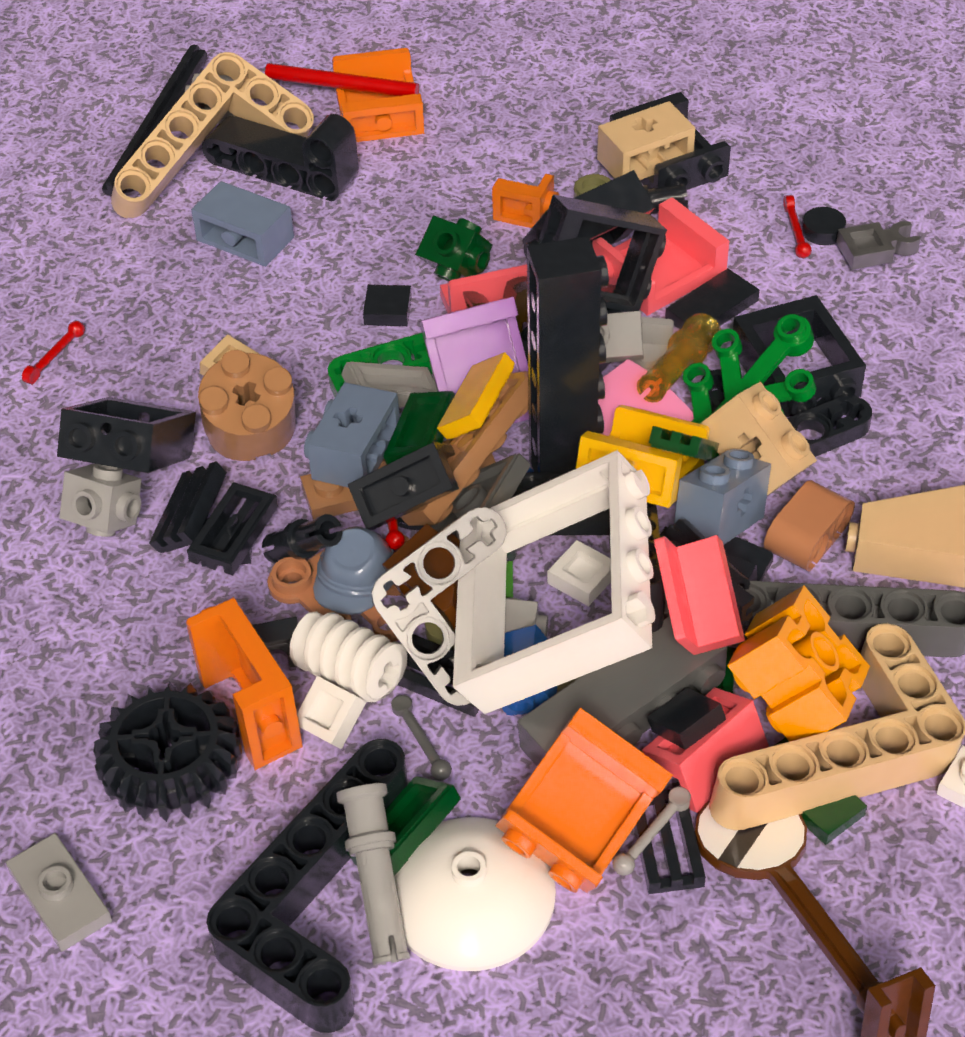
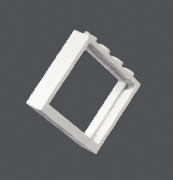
[453,450,655,714]

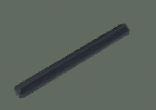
[102,44,208,197]

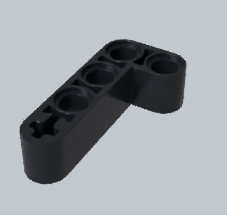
[202,114,359,201]

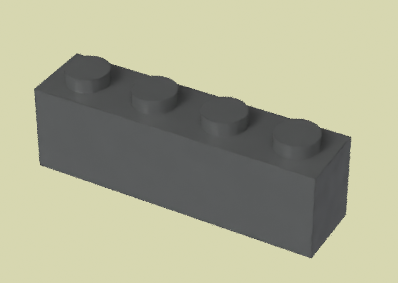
[517,616,727,766]

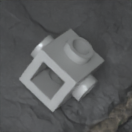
[59,464,142,537]

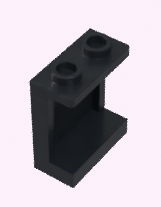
[610,92,731,190]

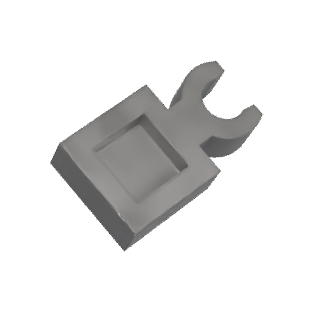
[836,221,920,270]

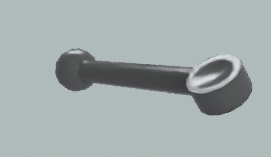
[391,695,452,781]

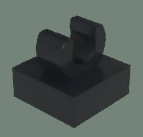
[252,616,298,671]

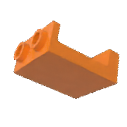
[332,48,425,142]
[186,597,303,770]
[495,708,673,893]

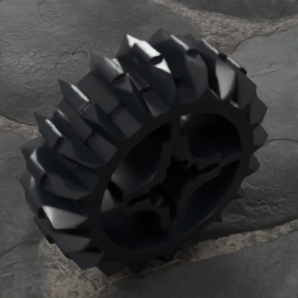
[93,681,242,822]

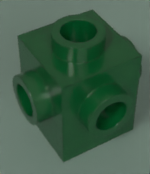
[415,215,493,282]

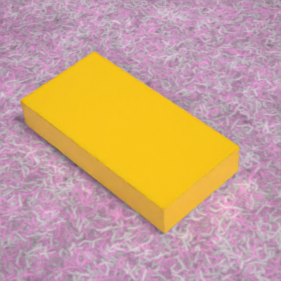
[437,352,515,440]

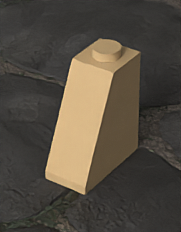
[845,485,965,588]

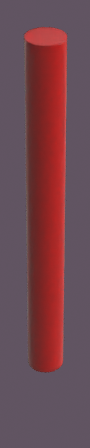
[265,63,419,96]

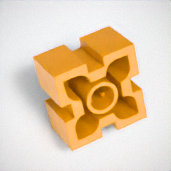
[727,585,870,742]

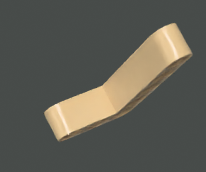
[111,52,314,218]
[709,623,965,830]

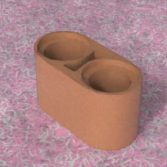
[764,480,855,572]

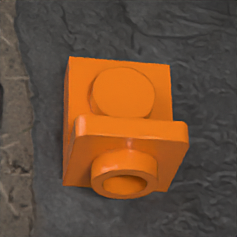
[492,174,559,228]

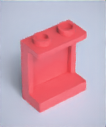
[592,197,729,316]

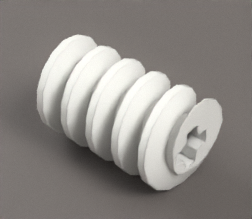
[290,611,408,702]

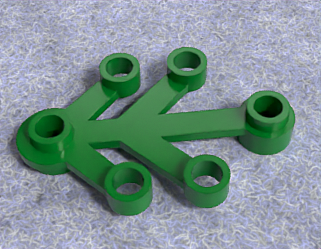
[683,314,816,457]

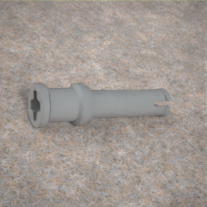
[336,783,410,966]

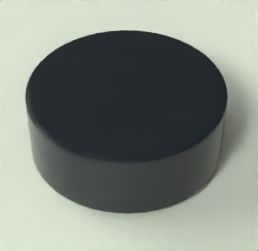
[802,207,846,246]

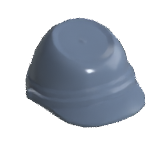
[313,526,394,615]

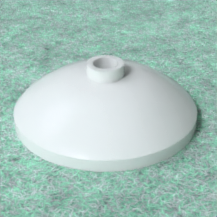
[394,817,556,971]

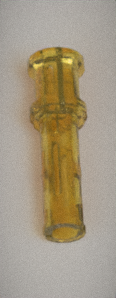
[637,313,721,403]

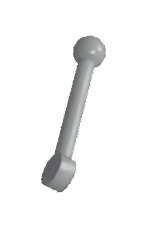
[613,787,691,876]

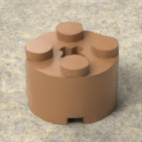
[198,349,296,461]

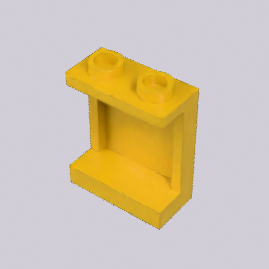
[576,405,710,508]

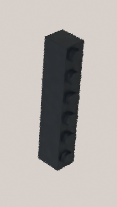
[527,236,609,472]

